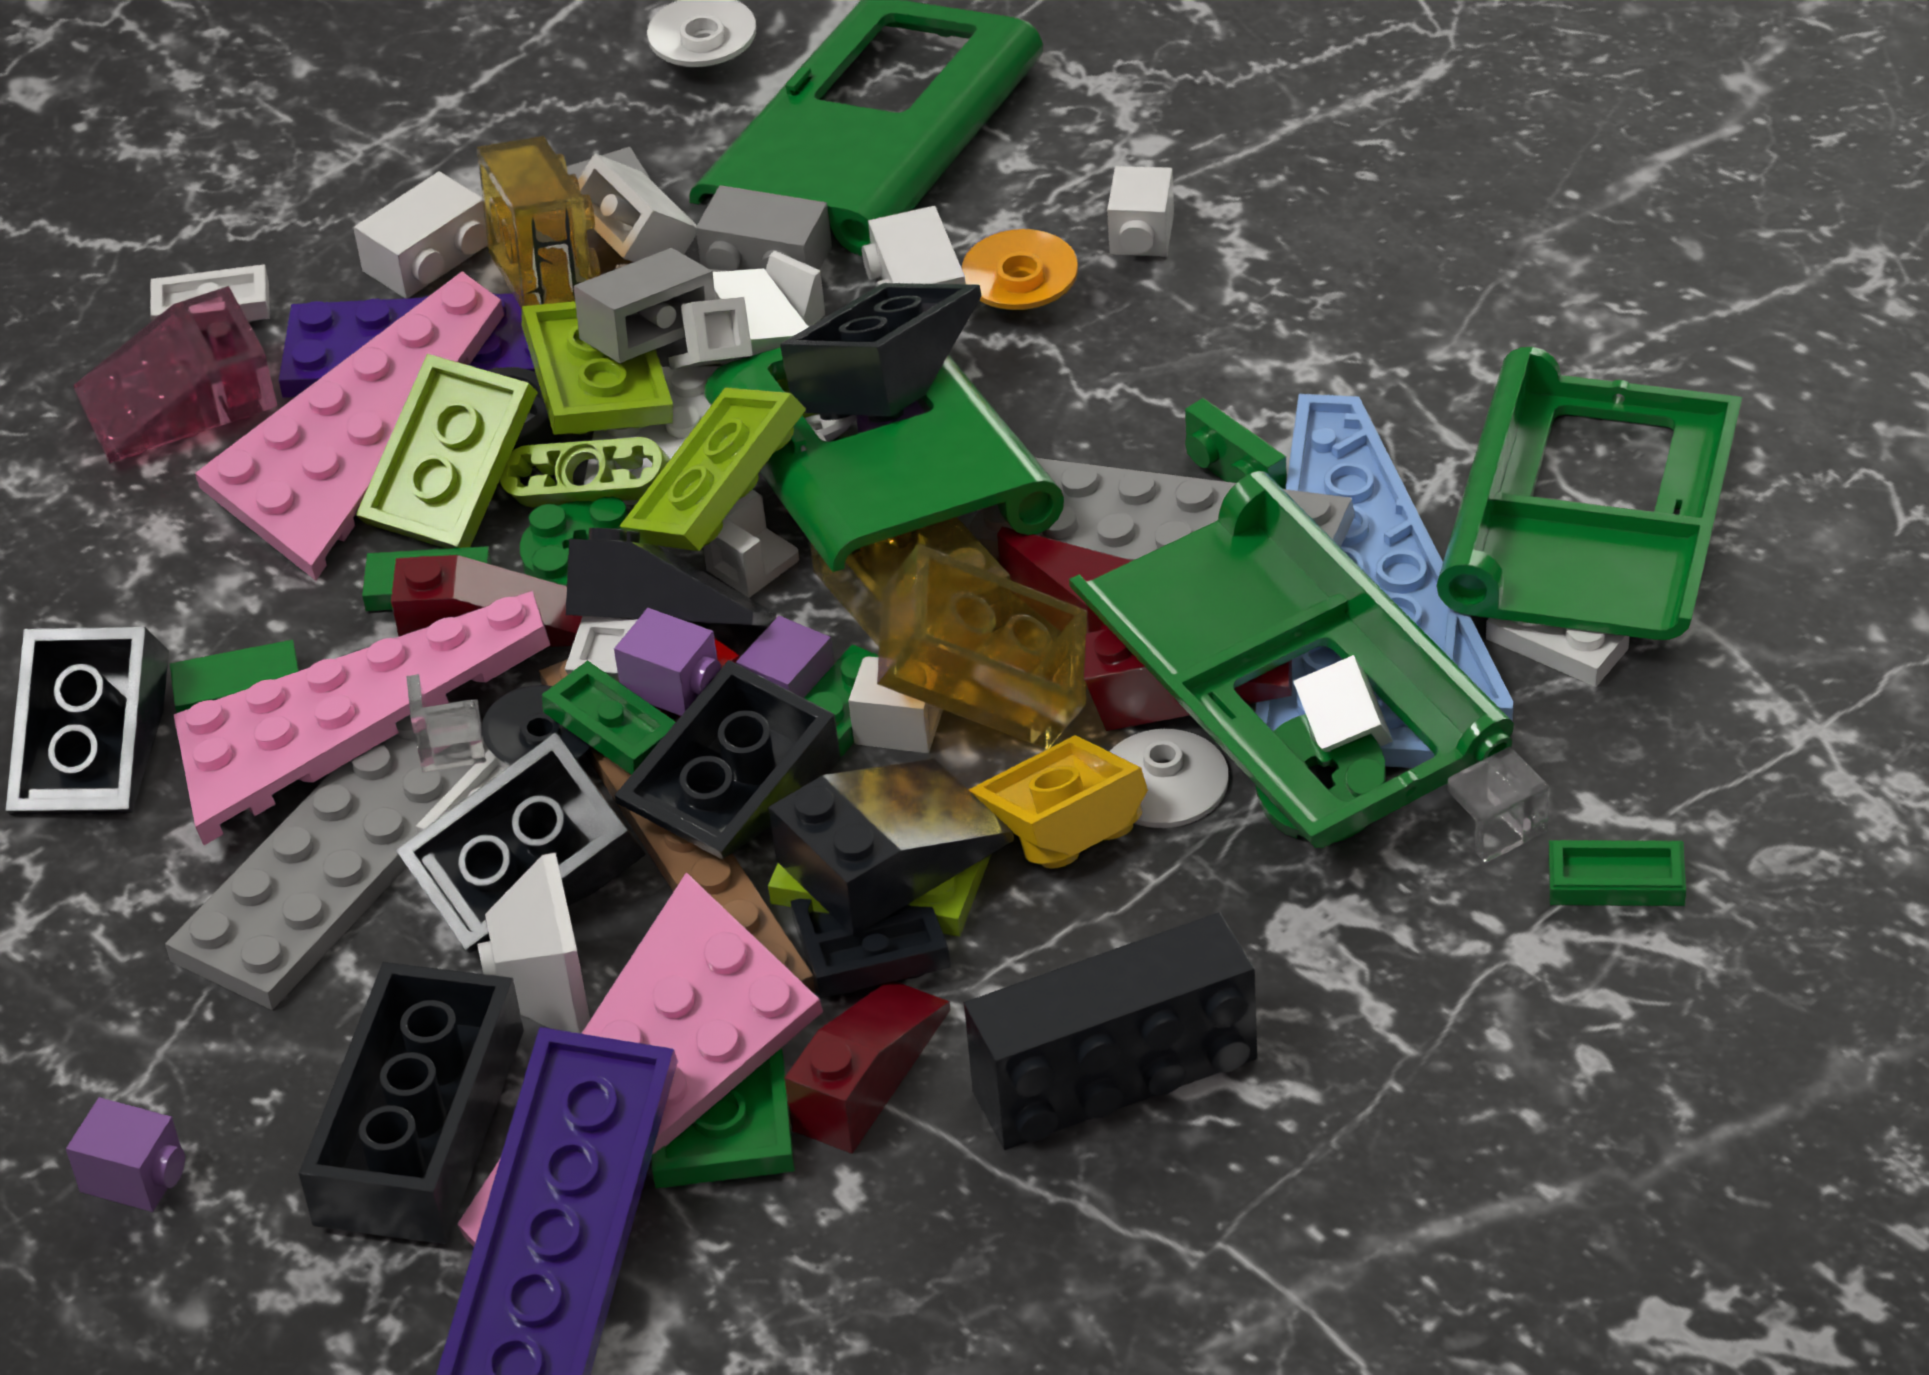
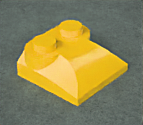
[968,735,1148,868]

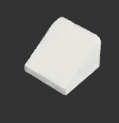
[766,251,825,327]

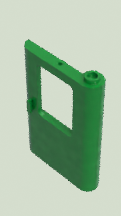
[689,0,1043,256]
[704,347,1064,572]
[1436,347,1742,640]
[1069,471,1514,848]

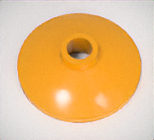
[962,229,1078,310]

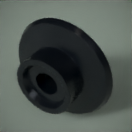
[482,685,590,766]

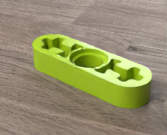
[500,437,670,507]

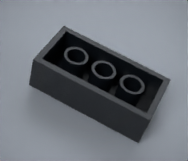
[964,912,1258,1150]
[298,962,524,1244]

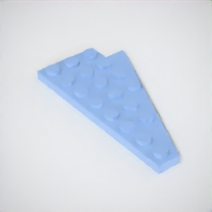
[1255,394,1513,768]

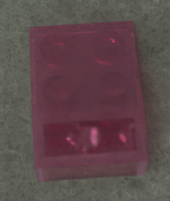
[73,286,277,463]

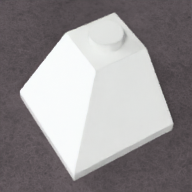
[477,852,590,1034]

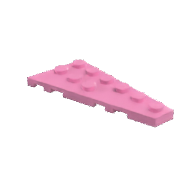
[195,272,504,581]
[174,591,550,845]
[458,872,823,1247]

